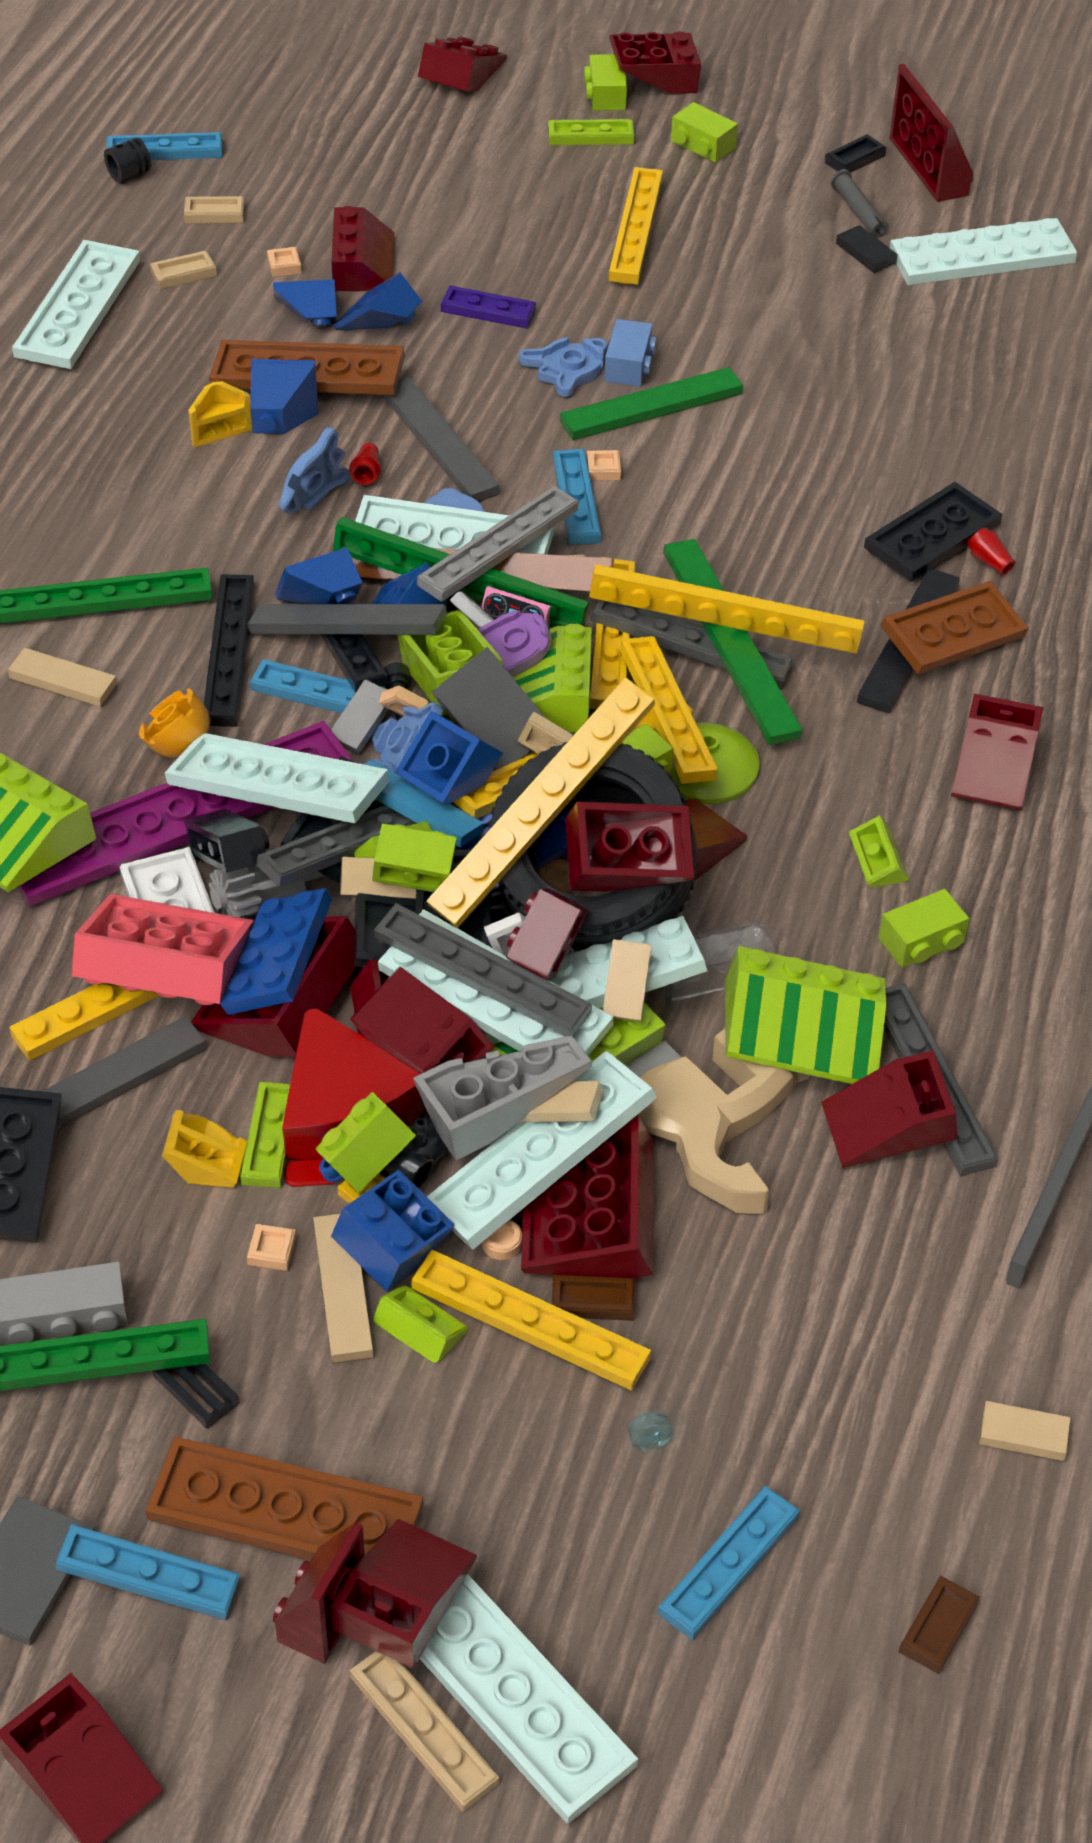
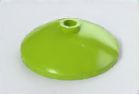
[672,722,760,804]

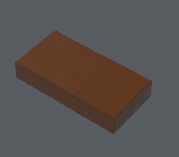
[552,1275,635,1321]
[899,1576,980,1674]

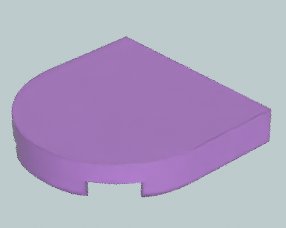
[477,610,552,677]

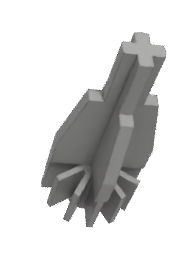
[209,865,325,919]

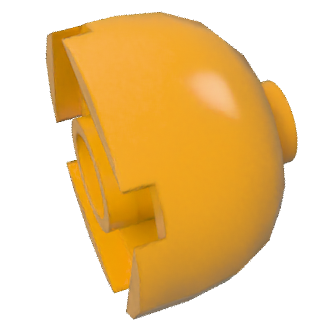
[138,689,210,758]

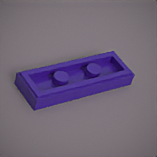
[441,285,536,329]

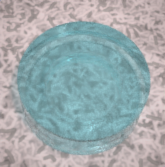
[628,1412,673,1451]

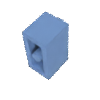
[604,319,657,386]

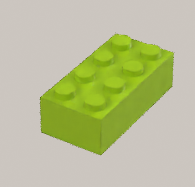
[397,610,503,716]

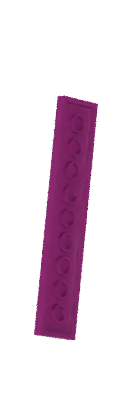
[18,721,354,907]

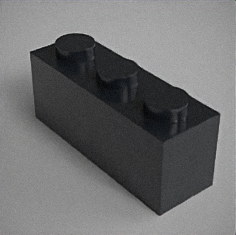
[184,808,270,873]

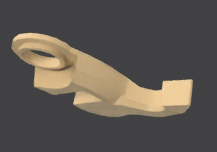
[637,1028,811,1214]

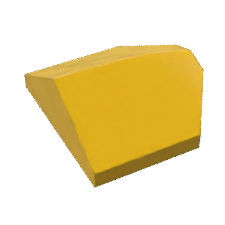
[188,381,252,448]
[162,1110,247,1188]

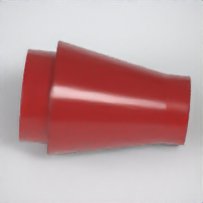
[349,443,381,485]
[968,528,1016,575]

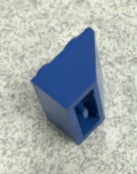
[331,1170,455,1292]

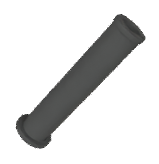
[830,169,889,238]

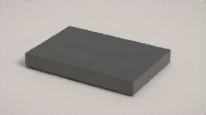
[431,647,545,770]
[0,1496,95,1646]

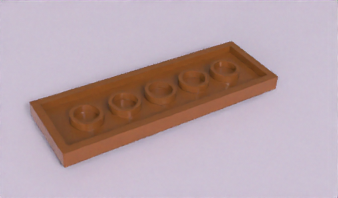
[209,340,405,395]
[145,1436,423,1560]

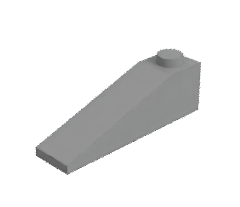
[413,1035,592,1160]

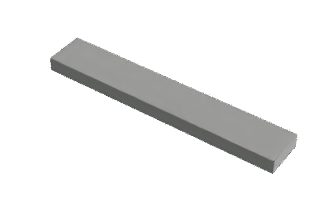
[417,486,579,602]

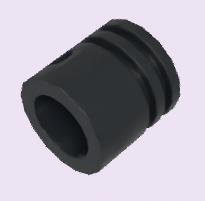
[104,137,152,183]

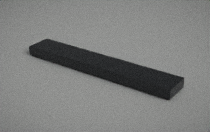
[857,568,960,713]
[204,574,255,727]

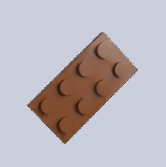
[881,581,1029,675]

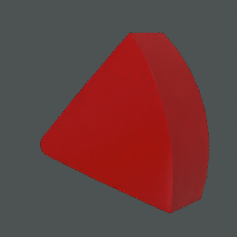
[282,1009,426,1160]

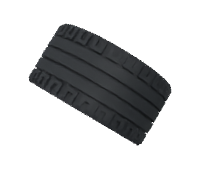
[488,741,698,951]

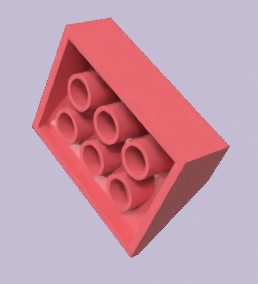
[72,894,254,1005]

